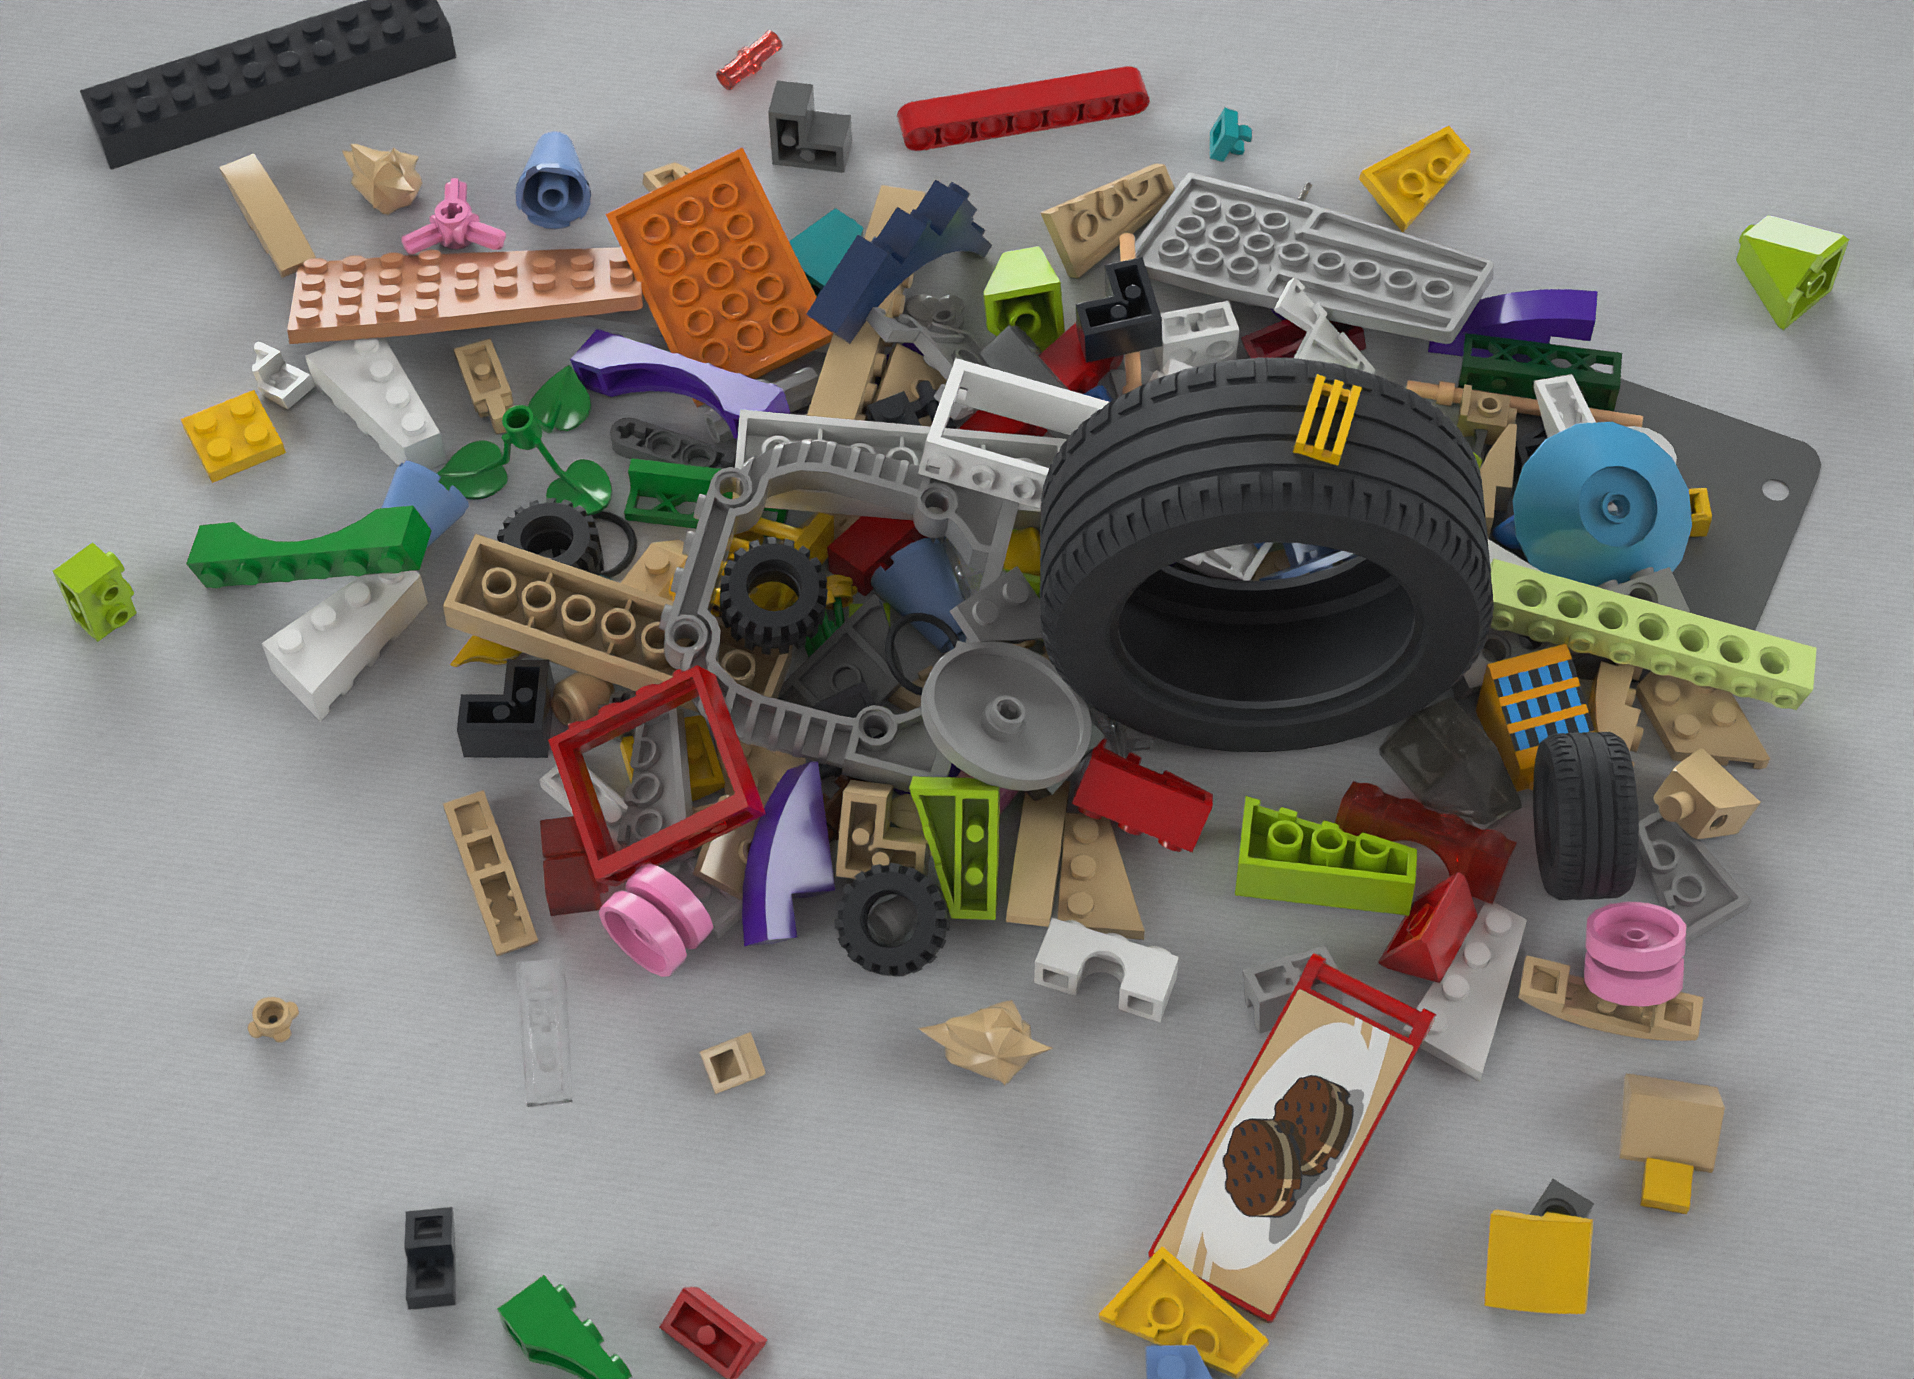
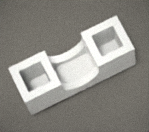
[1034,918,1179,1022]

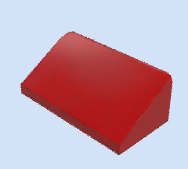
[659,1286,767,1379]

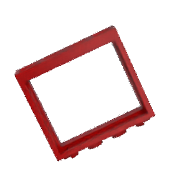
[548,665,766,887]

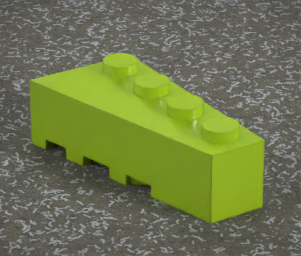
[1235,796,1417,916]

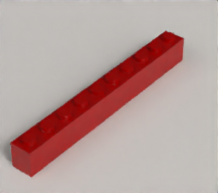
[827,322,1124,596]

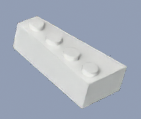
[306,337,447,469]
[262,570,428,722]

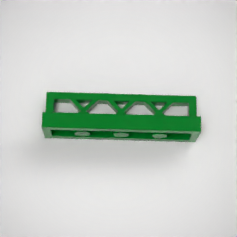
[624,458,789,537]

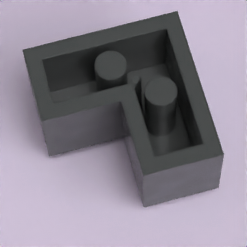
[768,80,852,173]

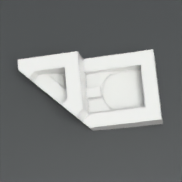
[252,341,315,410]

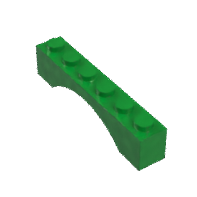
[186,505,432,588]
[497,1275,632,1379]

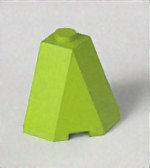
[1736,215,1849,330]
[983,246,1065,352]

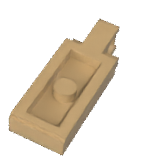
[453,338,513,435]

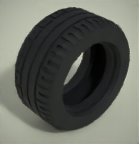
[1533,732,1639,900]

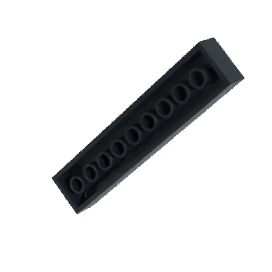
[80,0,457,170]

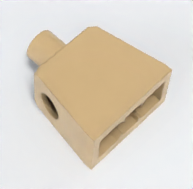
[1653,748,1761,839]

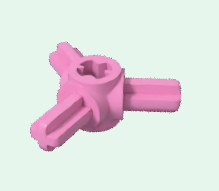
[401,178,506,255]

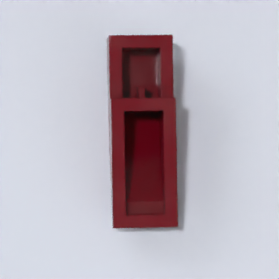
[1240,319,1366,359]

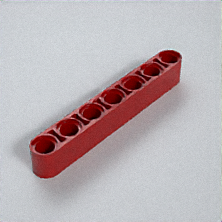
[897,66,1150,151]

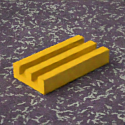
[1293,374,1362,466]

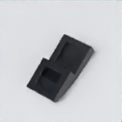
[404,1207,456,1310]

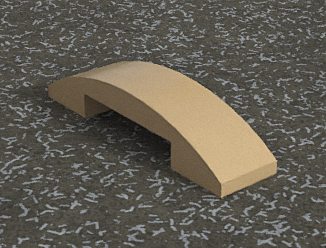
[1518,955,1704,1041]

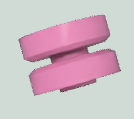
[599,864,713,977]
[1584,902,1686,1007]

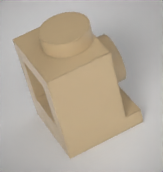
[1457,384,1517,445]

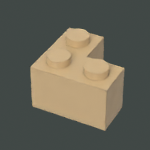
[835,780,930,879]

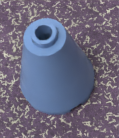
[515,132,591,229]
[382,461,469,549]
[871,538,967,653]

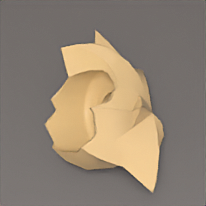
[342,144,422,215]
[918,1000,1053,1085]

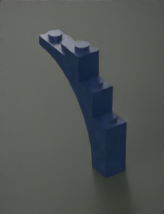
[806,179,993,344]

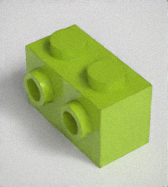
[52,542,137,642]

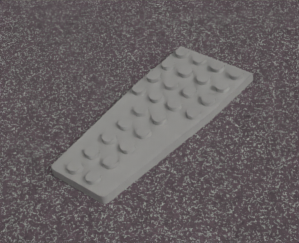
[1135,172,1494,344]

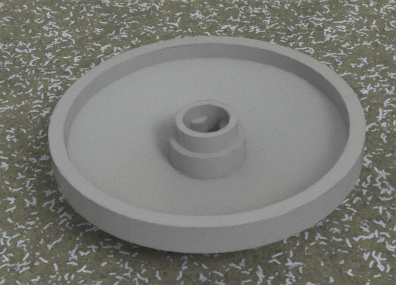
[921,641,1092,791]

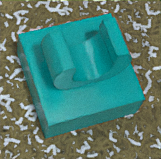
[1210,107,1252,162]

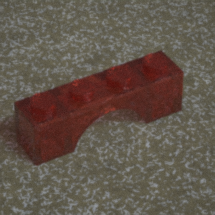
[1335,781,1517,905]

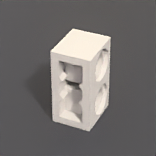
[1153,301,1239,371]

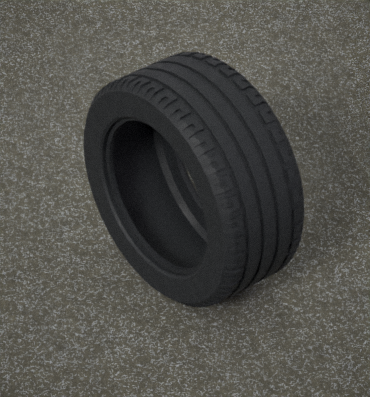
[1040,358,1494,752]

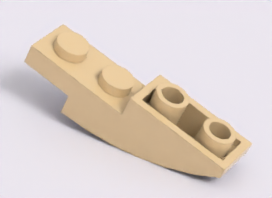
[1588,661,1644,767]

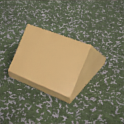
[1619,1073,1725,1173]

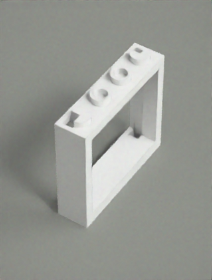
[918,358,1109,509]

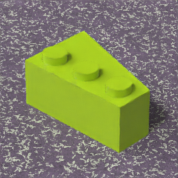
[909,776,1000,920]

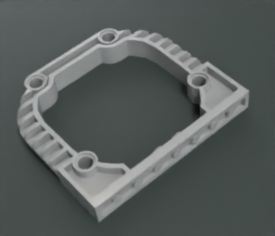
[659,439,1019,792]

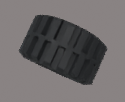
[497,498,604,576]
[720,537,828,655]
[834,863,950,977]

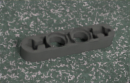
[610,417,736,469]

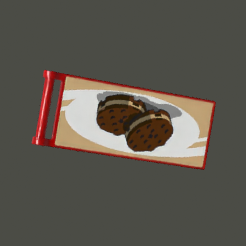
[1148,953,1437,1323]

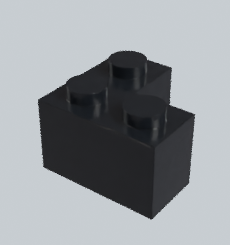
[1075,257,1162,363]
[457,659,555,758]

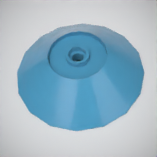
[1513,422,1692,587]

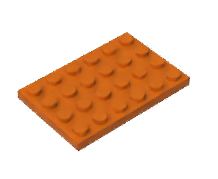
[606,147,833,407]

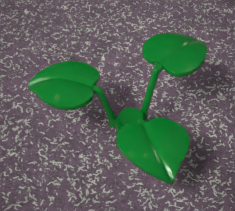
[436,365,612,516]

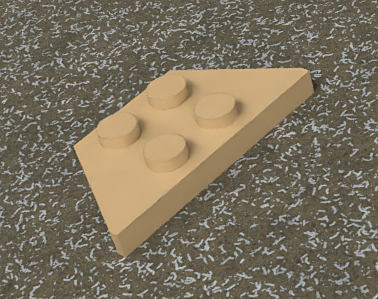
[1636,671,1770,769]

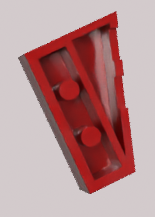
[1072,738,1213,853]

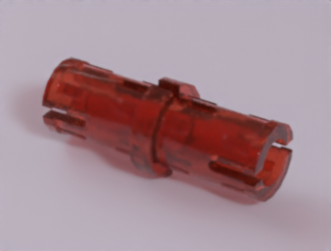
[716,30,783,90]

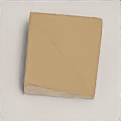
[700,1032,765,1094]

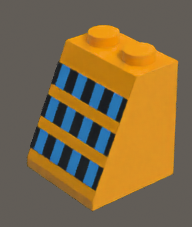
[1475,644,1595,792]

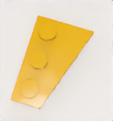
[1359,125,1471,232]
[1098,1246,1269,1379]

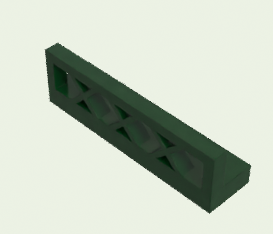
[1458,333,1622,411]

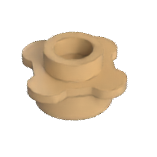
[247,997,299,1043]

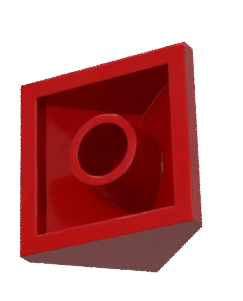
[1378,872,1478,983]

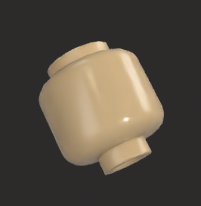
[551,671,615,726]

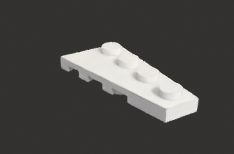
[1401,899,1527,1082]

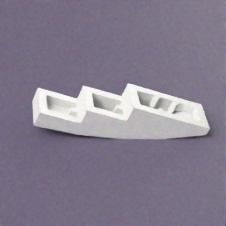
[1534,375,1618,516]

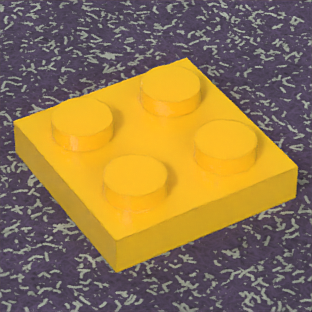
[181,390,286,483]

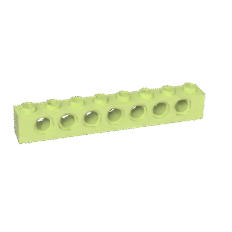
[1490,559,1817,710]

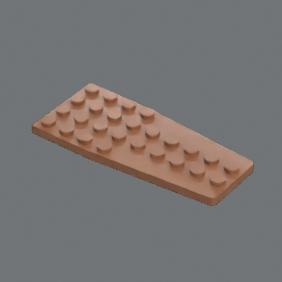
[287,247,643,344]

